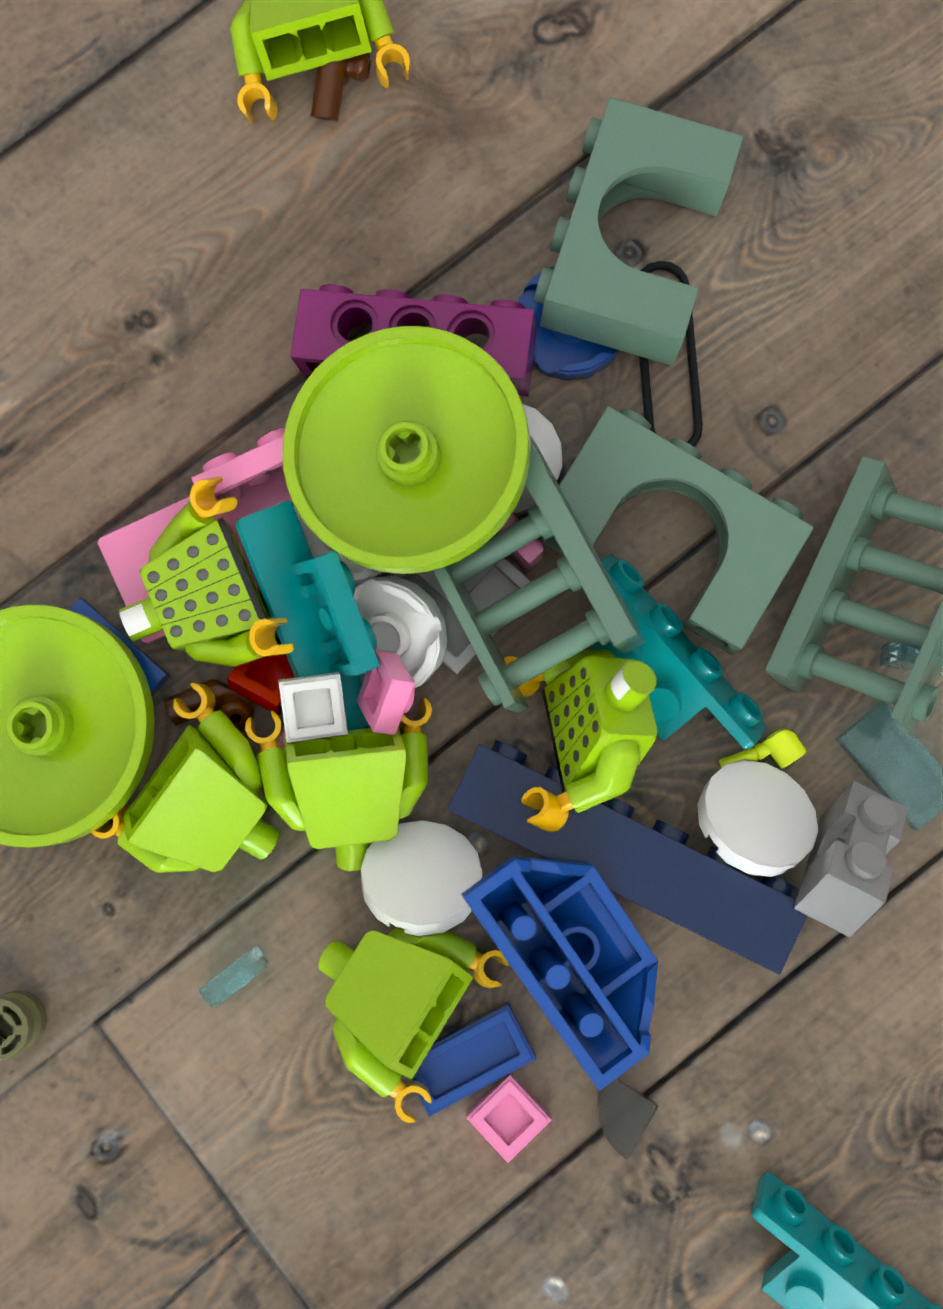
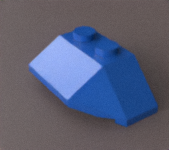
[461,856,658,1092]

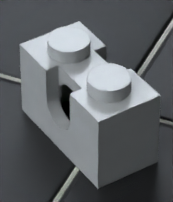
[794,780,909,937]

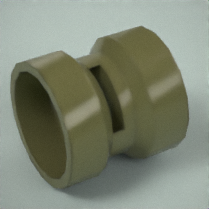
[0,990,47,1061]

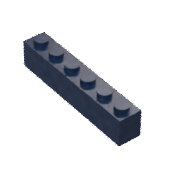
[447,740,807,975]

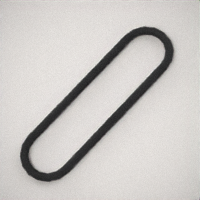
[639,261,703,447]

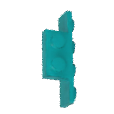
[235,501,380,730]
[591,554,767,750]
[751,1172,943,1309]

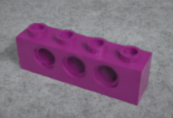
[291,284,538,397]

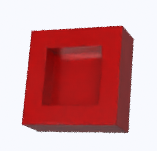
[227,642,295,716]

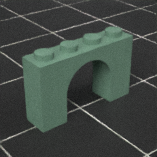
[534,97,743,366]
[537,406,814,655]

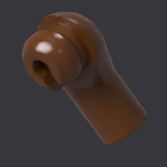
[311,53,371,122]
[164,679,254,730]

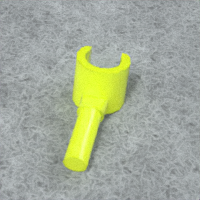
[718,729,806,769]

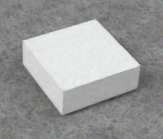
[278,672,348,743]

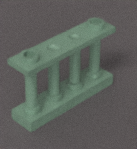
[433,435,646,713]
[765,456,943,736]

